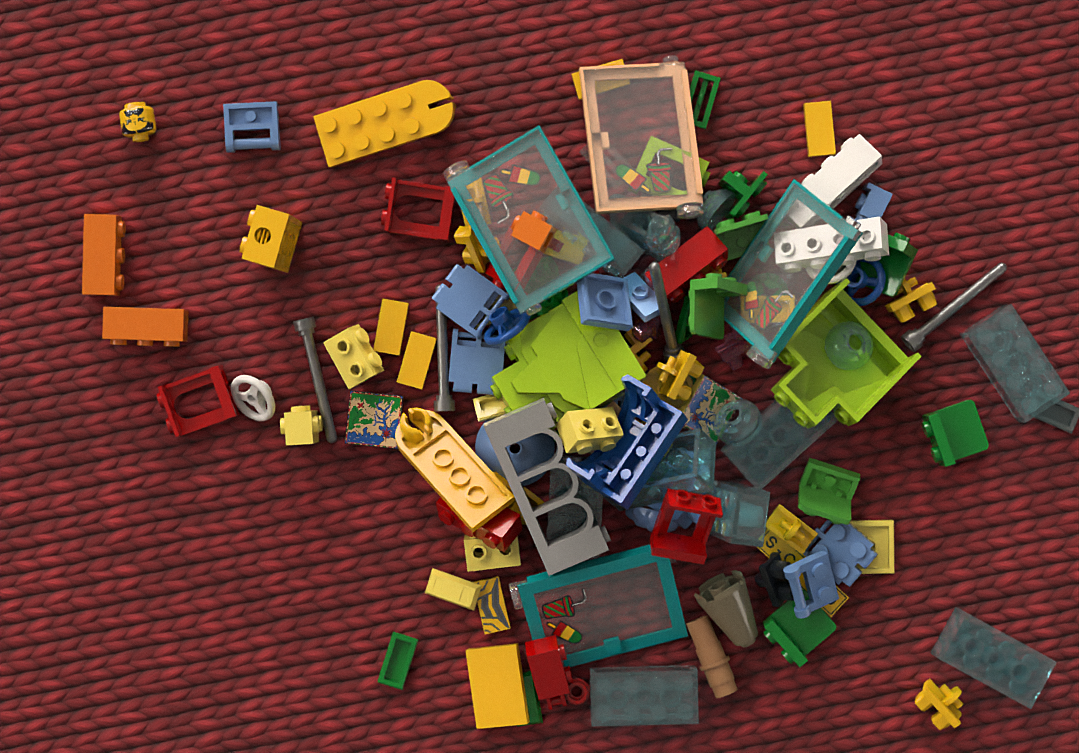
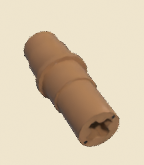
[686,615,738,698]

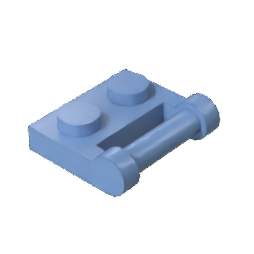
[223,101,281,153]
[783,550,839,619]

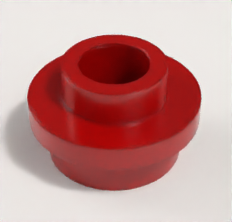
[565,678,590,705]

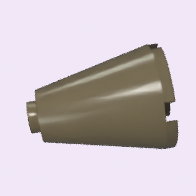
[694,570,758,647]

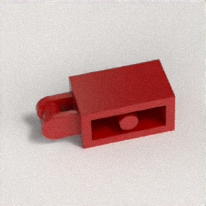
[525,635,573,710]

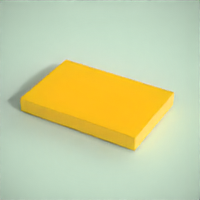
[465,643,530,729]

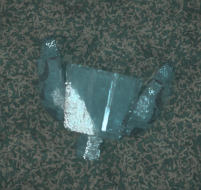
[608,194,681,261]

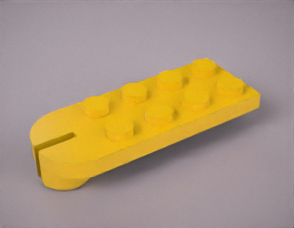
[313,80,456,168]
[395,408,515,533]

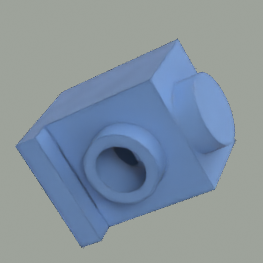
[855,182,893,220]

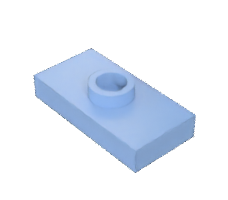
[624,272,660,322]

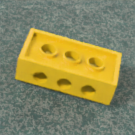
[239,205,303,273]

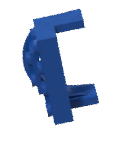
[566,374,688,510]

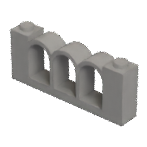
[484,398,611,576]

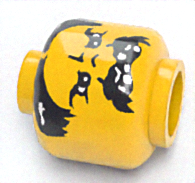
[119,102,156,142]

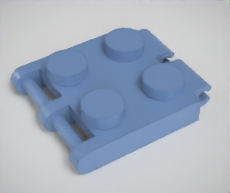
[432,264,510,339]
[448,329,505,395]
[803,520,878,587]

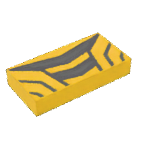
[474,576,511,634]

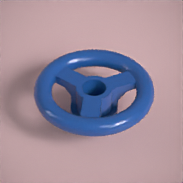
[835,259,886,306]
[484,306,530,345]

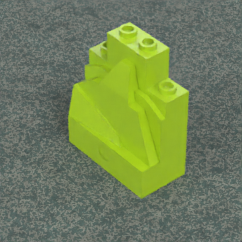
[771,278,922,429]
[490,291,647,429]

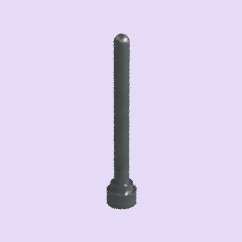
[649,262,684,363]
[901,263,1007,353]
[434,284,455,412]
[293,317,337,443]

